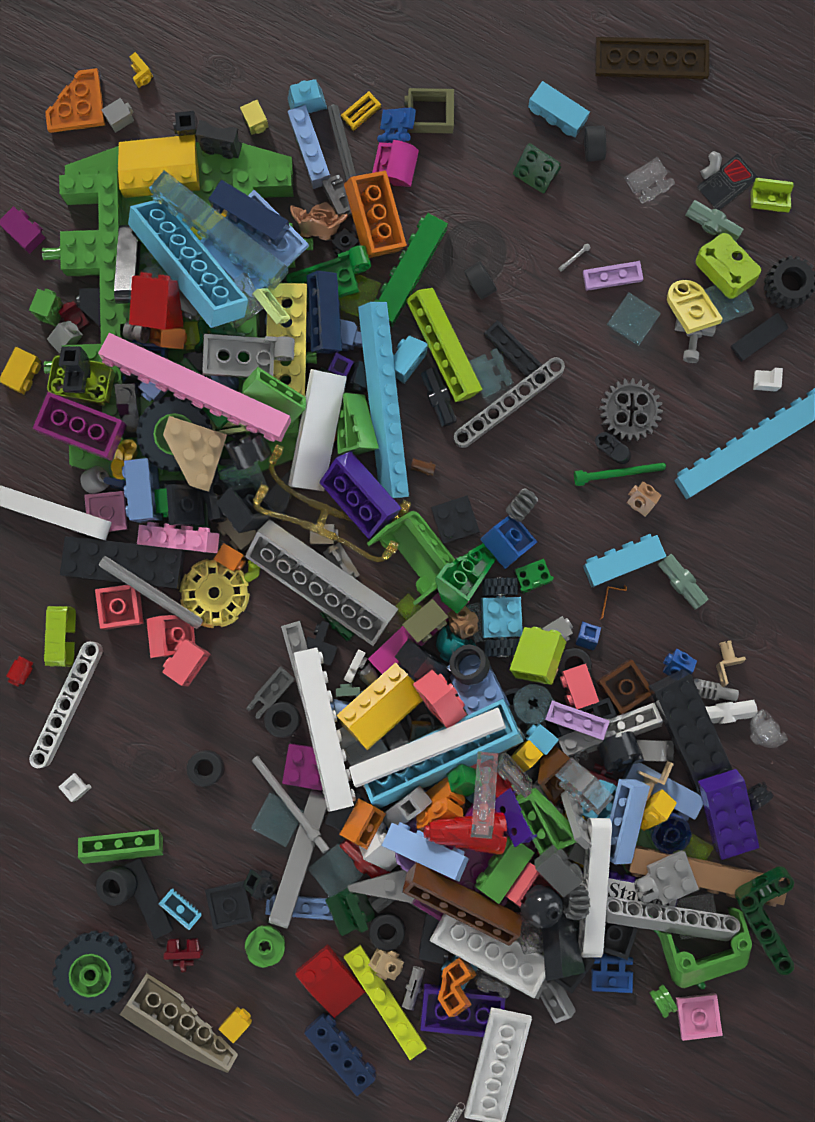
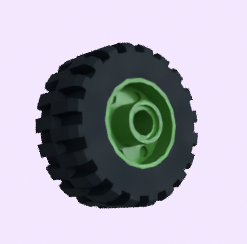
[136,396,213,472]
[52,931,135,1014]

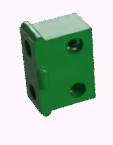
[514,559,554,593]

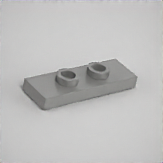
[561,790,592,849]

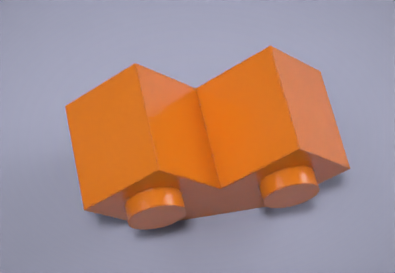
[438,957,477,1017]

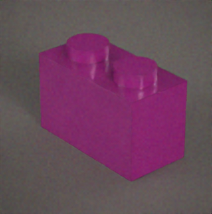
[0,206,45,254]

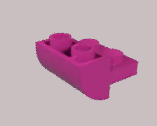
[372,140,419,187]

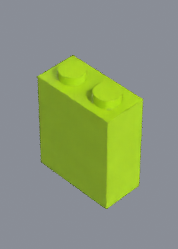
[509,627,566,685]

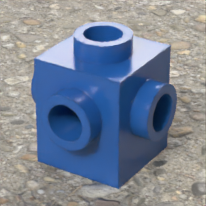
[663,649,697,676]

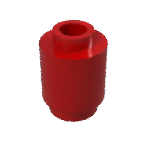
[6,656,33,687]

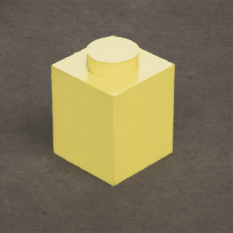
[240,100,269,135]

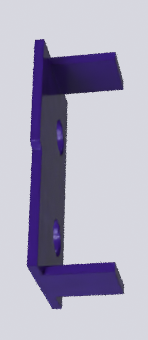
[492,788,537,847]

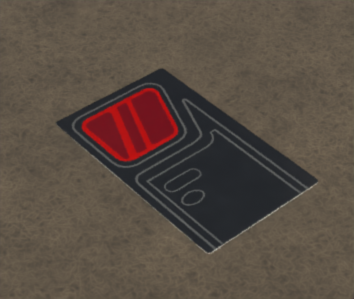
[697,154,758,210]

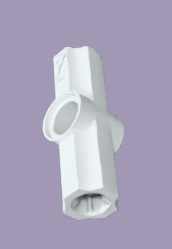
[706,700,758,724]

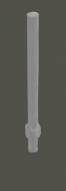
[252,756,330,853]

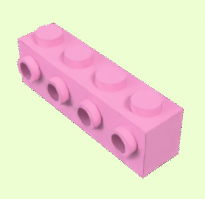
[137,522,219,553]

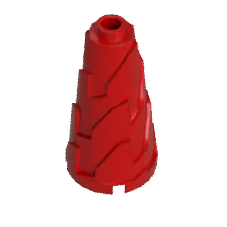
[423,812,507,855]

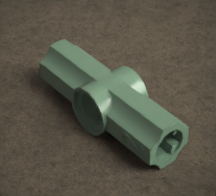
[685,200,743,242]
[658,554,708,610]

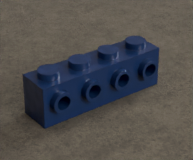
[208,180,290,246]
[307,270,342,354]
[304,1012,376,1096]

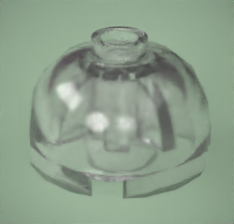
[749,708,788,749]

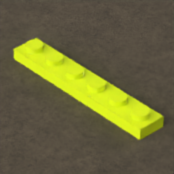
[344,945,427,1060]

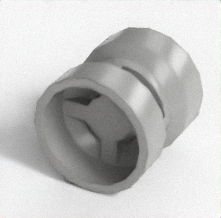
[123,321,150,344]

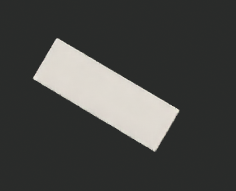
[288,369,347,491]
[430,914,545,998]
[464,1007,532,1122]

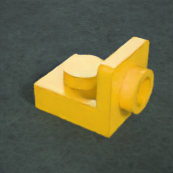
[129,52,153,88]

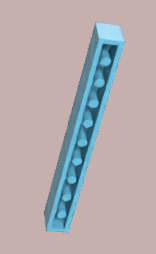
[358,302,409,499]
[674,388,815,500]

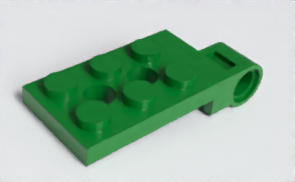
[286,245,371,309]

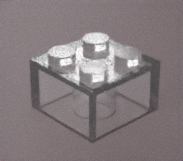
[555,758,614,815]

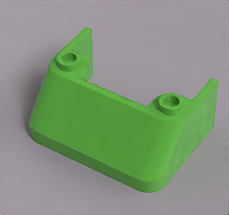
[367,511,455,605]
[658,906,752,988]

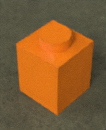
[213,543,246,572]

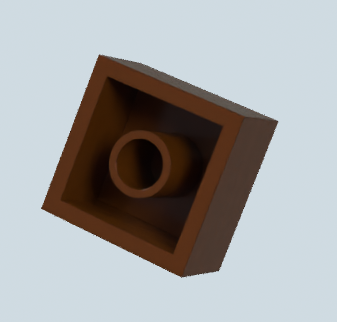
[596,659,651,715]

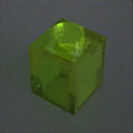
[395,593,422,621]

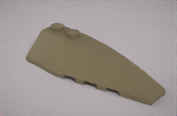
[120,973,238,1073]

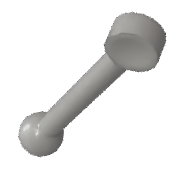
[558,244,591,272]

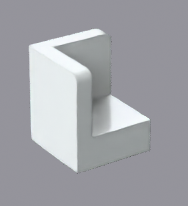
[753,368,783,391]
[59,773,92,802]

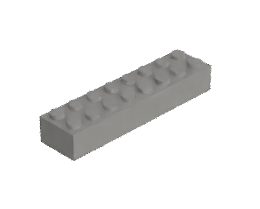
[245,519,398,646]

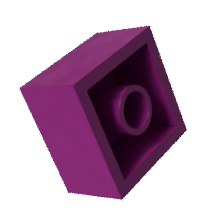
[282,743,323,790]

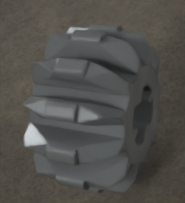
[506,488,538,522]
[561,885,591,920]

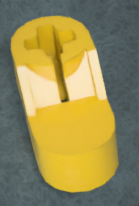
[111,439,138,479]

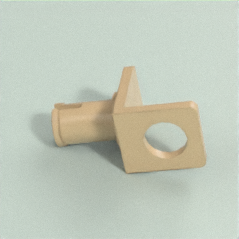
[716,641,746,687]
[637,761,673,800]

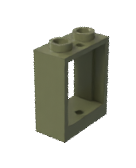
[405,88,454,133]

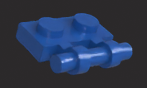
[377,107,416,143]
[591,953,633,993]

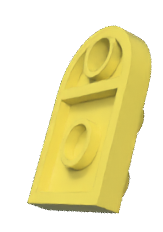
[667,280,723,334]

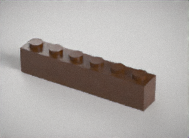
[402,862,523,946]

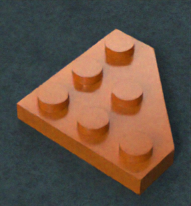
[45,68,105,133]

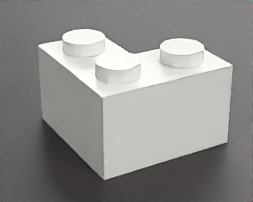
[359,821,398,872]

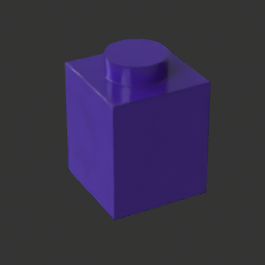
[327,352,354,376]

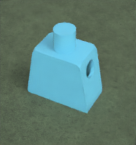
[288,80,327,113]

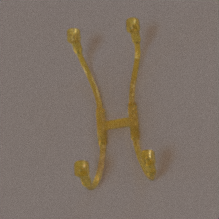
[253,444,411,562]

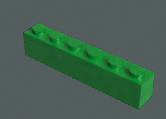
[374,213,448,327]

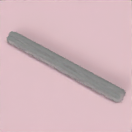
[99,556,203,629]

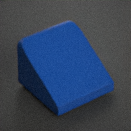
[576,622,601,650]

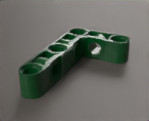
[735,866,794,975]

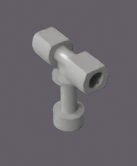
[675,319,716,363]

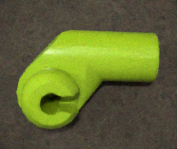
[240,560,261,583]

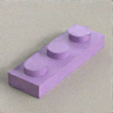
[583,261,643,291]
[545,701,610,740]

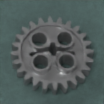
[599,378,663,442]

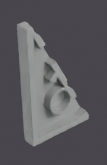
[348,869,414,903]

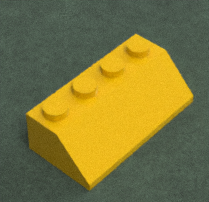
[336,663,423,751]

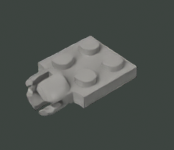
[634,850,699,905]

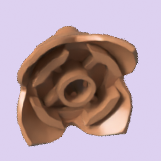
[290,202,348,240]

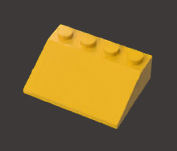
[118,134,200,198]

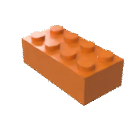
[344,171,407,258]

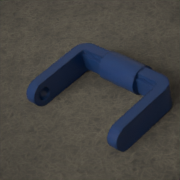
[103,477,126,491]

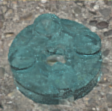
[513,684,553,724]

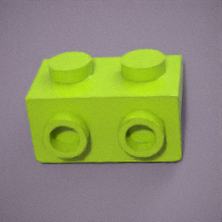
[751,178,794,213]

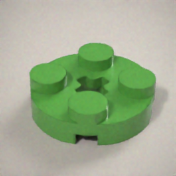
[245,925,285,968]

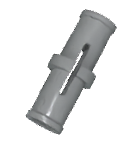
[402,966,425,1010]

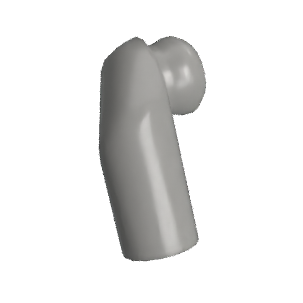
[700,151,722,179]

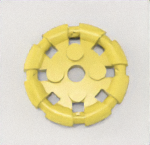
[179,559,250,628]

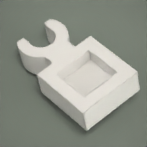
[344,649,367,683]

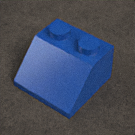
[480,516,537,569]

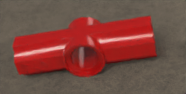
[340,838,391,878]

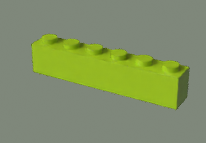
[406,288,483,402]

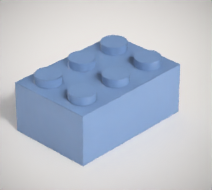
[122,458,163,523]
[447,655,510,715]

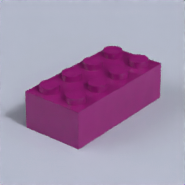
[33,392,127,461]

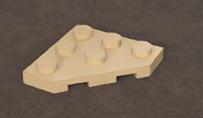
[163,416,227,492]

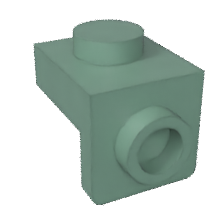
[336,684,363,697]

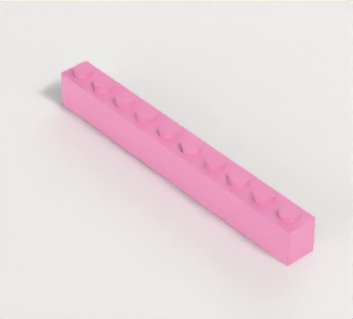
[98,333,291,442]

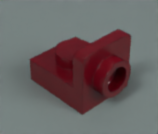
[58,301,91,332]

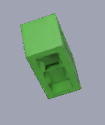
[29,289,64,327]

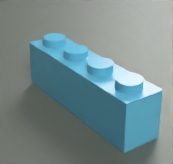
[583,534,667,587]

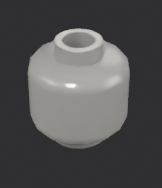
[80,466,109,494]

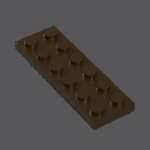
[595,37,709,79]

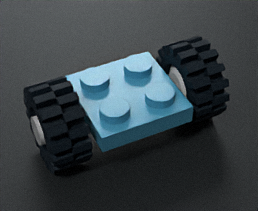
[481,578,522,657]

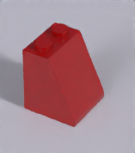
[129,272,183,330]

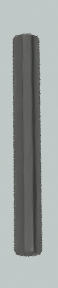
[327,104,356,181]

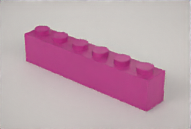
[368,592,469,674]

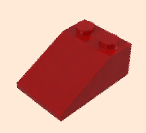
[295,944,365,1018]

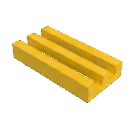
[341,91,381,131]

